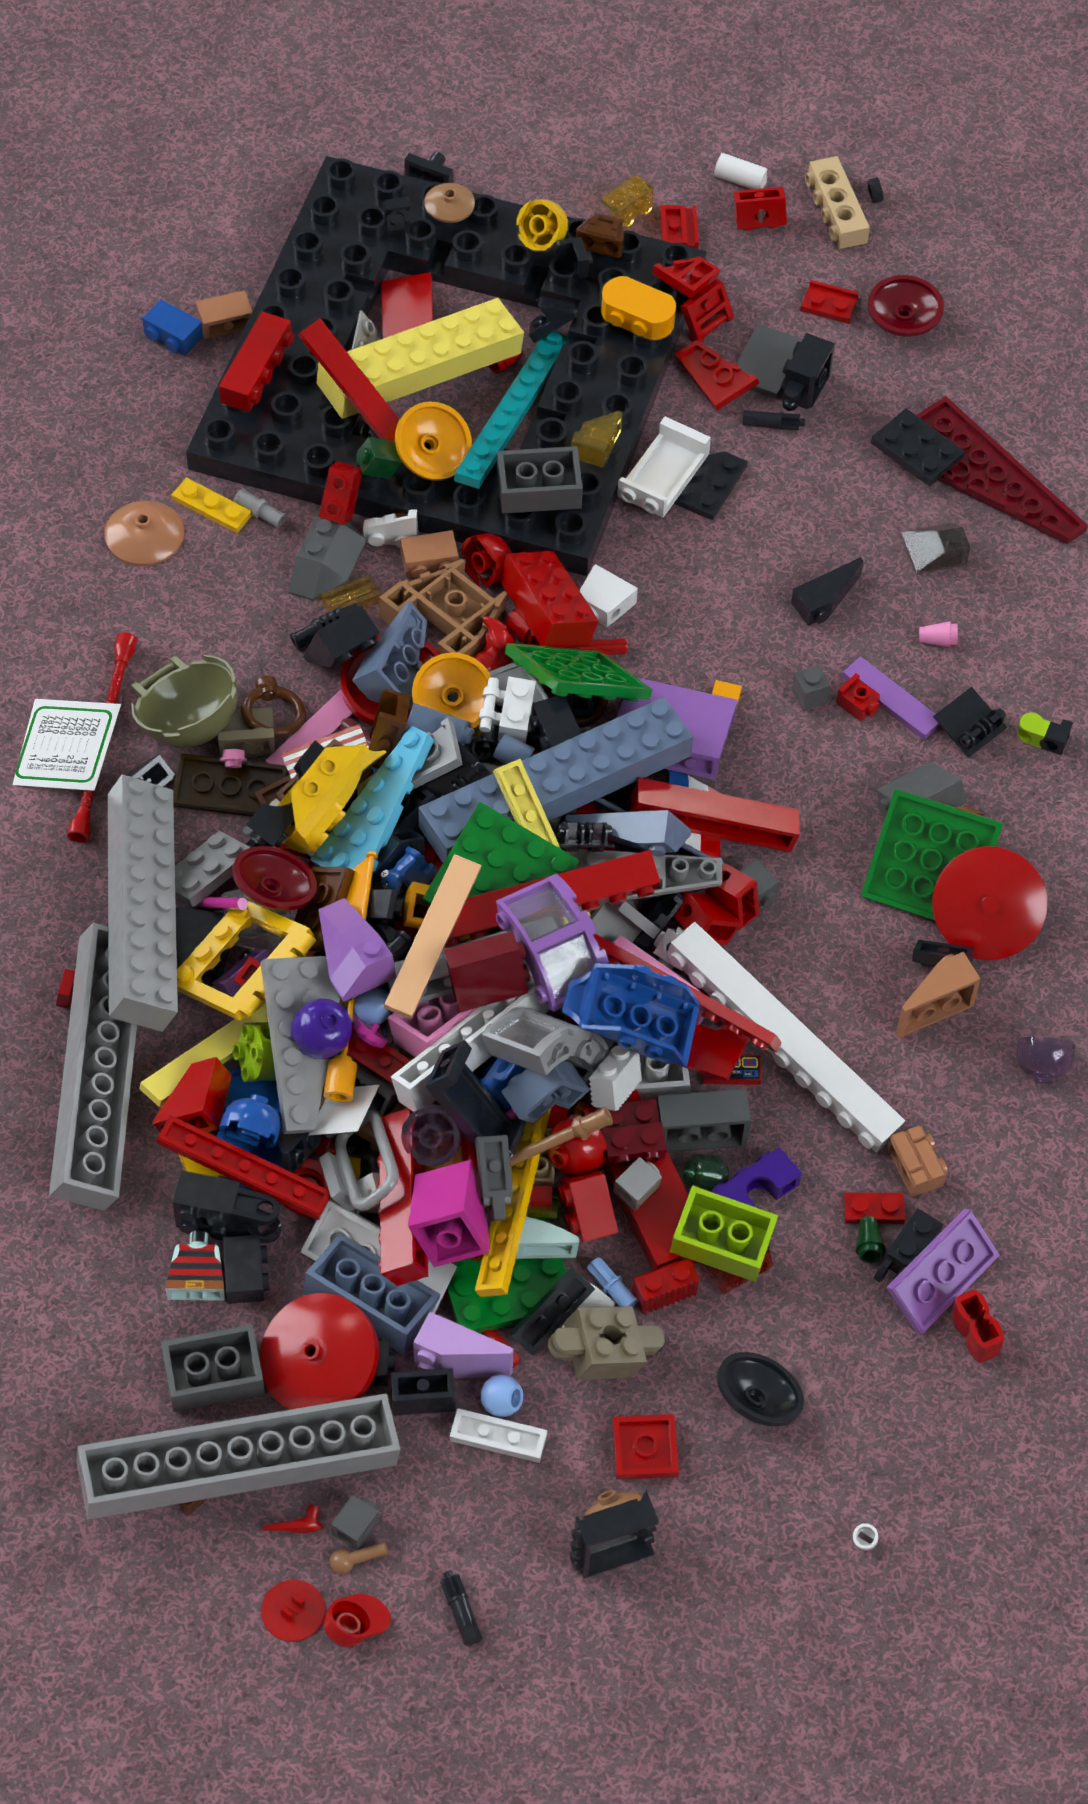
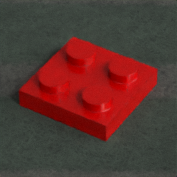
[612,1414,679,1480]

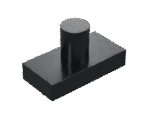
[404,152,453,184]

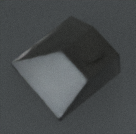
[901,522,970,574]

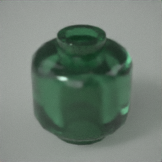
[683,1153,729,1191]

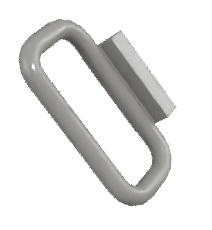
[319,1110,399,1212]

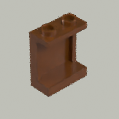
[368,688,410,769]

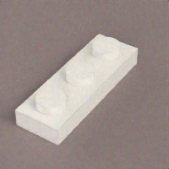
[450,1408,548,1463]

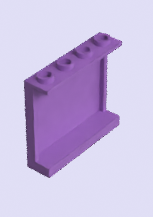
[616,677,738,780]

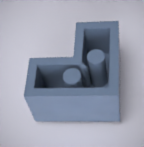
[501,1060,590,1123]

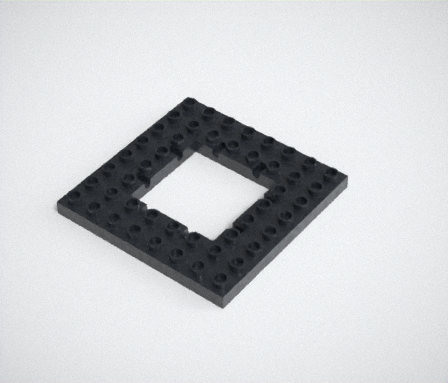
[186,156,707,576]

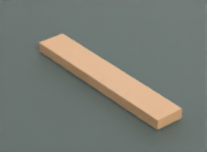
[384,854,481,1019]

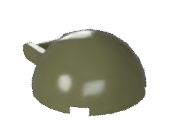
[130,654,238,748]

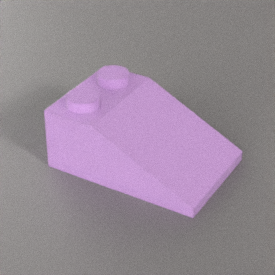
[413,1312,513,1378]

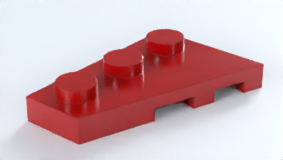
[675,340,760,411]

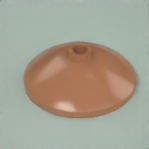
[104,500,184,566]

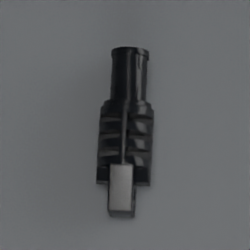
[290,603,359,650]

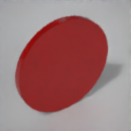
[261,1580,325,1642]

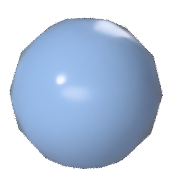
[353,986,392,1026]
[481,1374,523,1417]

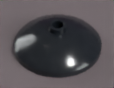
[717,1352,804,1427]

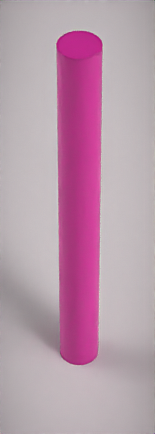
[195,897,248,909]

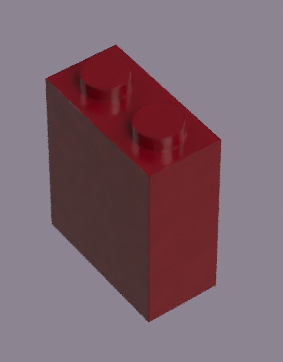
[444,931,531,1012]

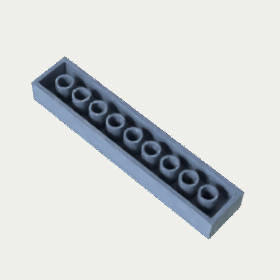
[419,697,693,863]

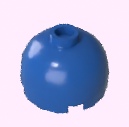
[219,1094,281,1148]

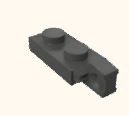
[475,1135,513,1222]

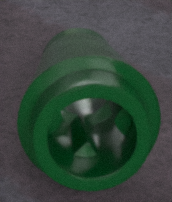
[856,1216,886,1263]

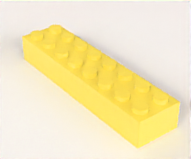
[316,298,524,419]

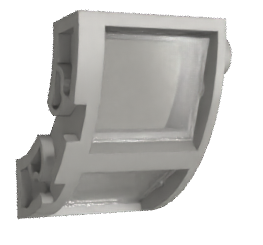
[482,1008,610,1076]

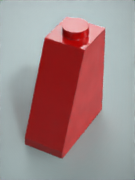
[153,1057,232,1132]

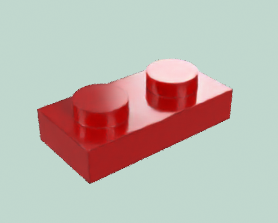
[843,1193,905,1224]

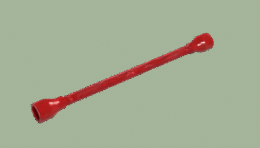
[67,632,138,843]

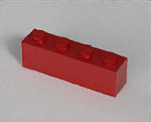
[219,312,294,412]

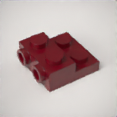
[597,1099,667,1167]

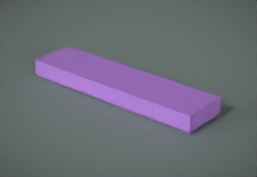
[842,656,940,740]

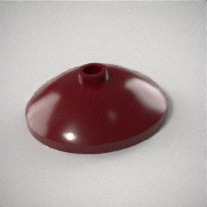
[868,275,944,337]
[232,846,317,911]

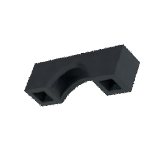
[242,740,325,848]

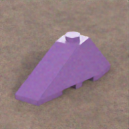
[318,898,397,1002]

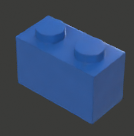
[142,299,203,356]

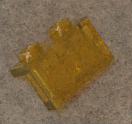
[602,174,654,227]

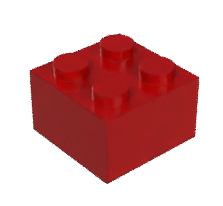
[556,1170,618,1242]

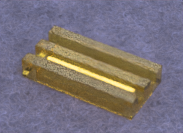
[320,575,380,612]

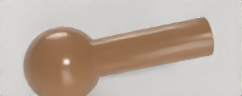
[329,1542,389,1574]

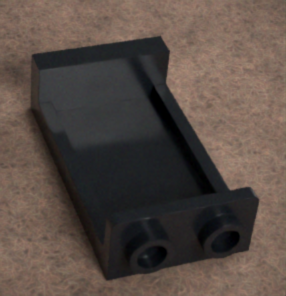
[425,1040,527,1158]

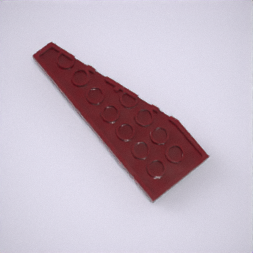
[916,396,1088,544]

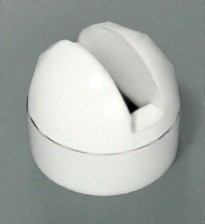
[853,1524,878,1550]

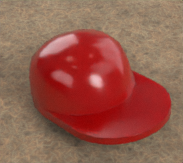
[324,1593,391,1648]

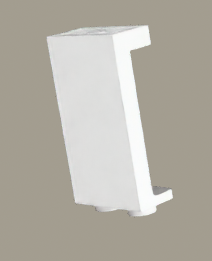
[618,417,711,517]

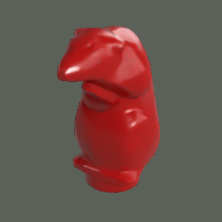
[473,616,514,672]

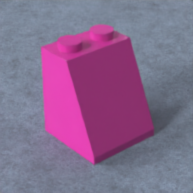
[408,1160,490,1267]

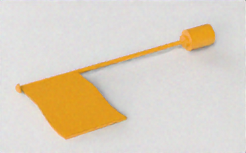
[298,851,378,1103]

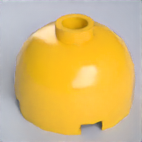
[516,199,568,251]

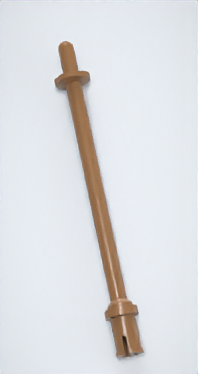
[510,1106,613,1167]

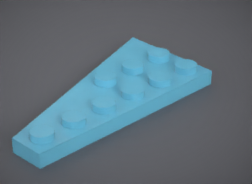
[310,726,434,871]

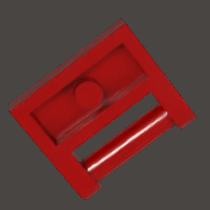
[681,280,734,343]

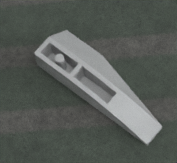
[560,847,722,900]

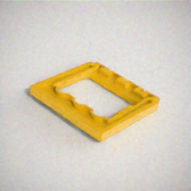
[177,901,316,1021]

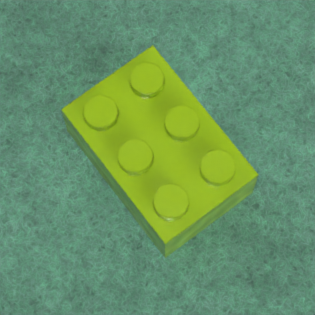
[670,1186,779,1282]

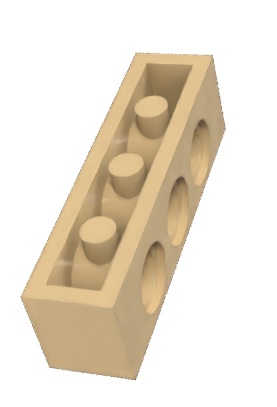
[805,156,870,249]

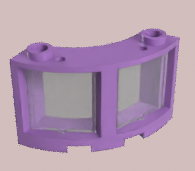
[496,874,610,1012]

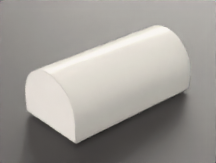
[714,153,767,190]

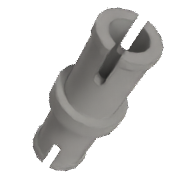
[234,488,287,529]

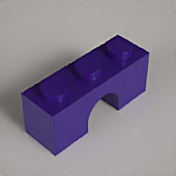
[710,1147,802,1207]

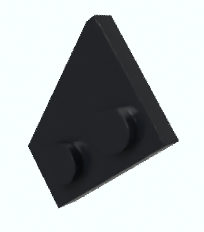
[632,892,684,949]

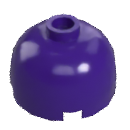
[291,998,352,1060]

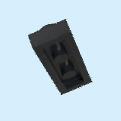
[509,1267,595,1356]

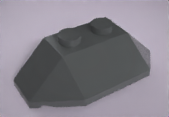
[288,515,367,601]

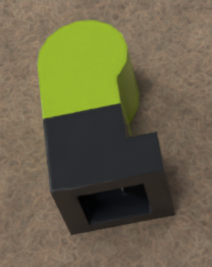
[1017,712,1073,756]

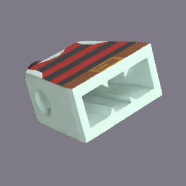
[165,1231,225,1300]

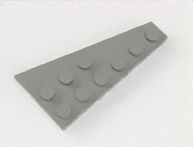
[260,956,340,1134]

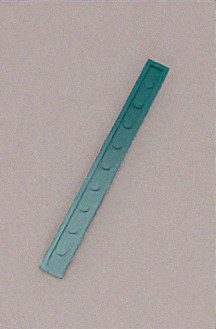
[454,332,568,489]

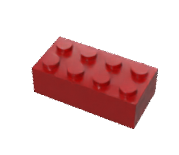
[499,551,599,647]

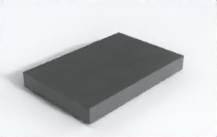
[736,324,803,399]

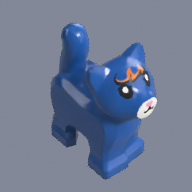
[380,846,439,905]

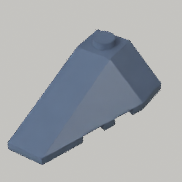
[352,601,427,710]
[565,810,691,856]

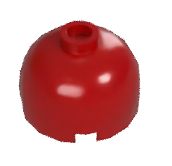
[461,533,511,588]
[547,1114,607,1176]

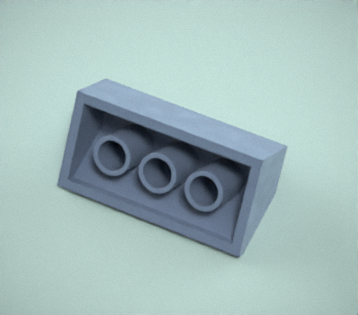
[303,1233,441,1355]

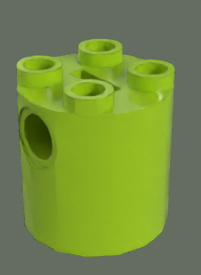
[233,1022,276,1082]

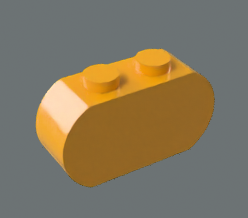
[601,276,676,340]

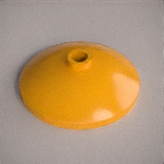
[395,401,472,480]
[412,652,492,729]

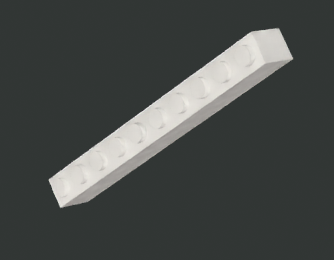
[666,922,905,1153]

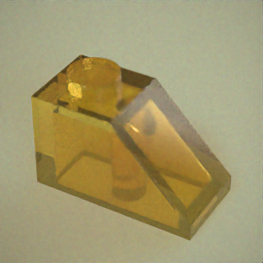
[571,411,623,467]

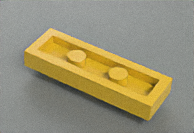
[171,477,252,533]

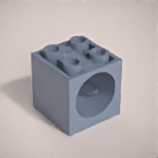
[402,703,475,747]

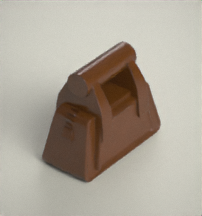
[576,212,624,258]

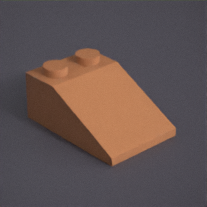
[896,952,981,1038]

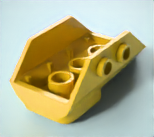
[278,744,387,854]

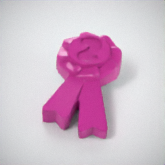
[352,1012,388,1048]

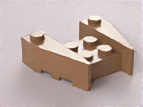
[379,559,507,657]

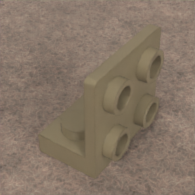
[218,707,275,758]

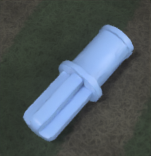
[587,1257,638,1307]

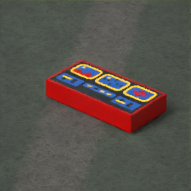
[702,1055,761,1085]

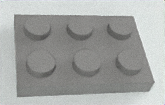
[175,831,250,907]

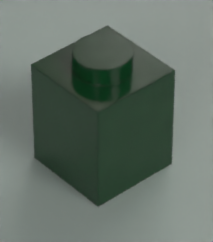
[356,437,402,479]

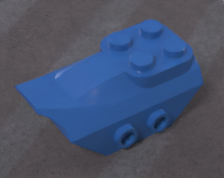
[562,963,700,1068]

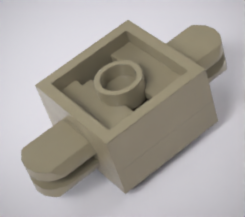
[548,1306,665,1380]

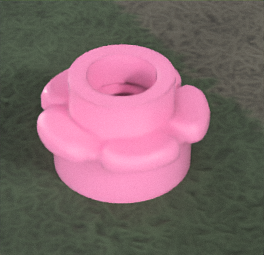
[220,749,247,768]

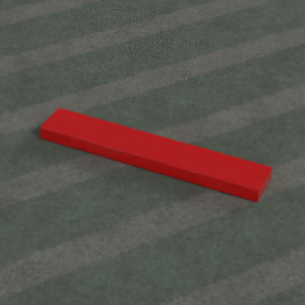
[298,318,400,441]
[156,1115,331,1221]

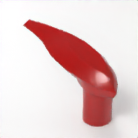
[262,1505,323,1533]

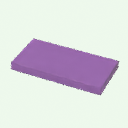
[886,1209,1000,1334]

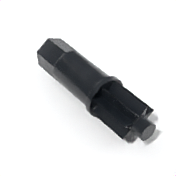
[742,410,805,430]
[440,1570,483,1646]

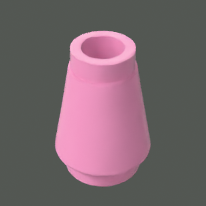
[919,621,958,648]

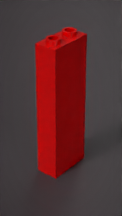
[582,1089,699,1270]

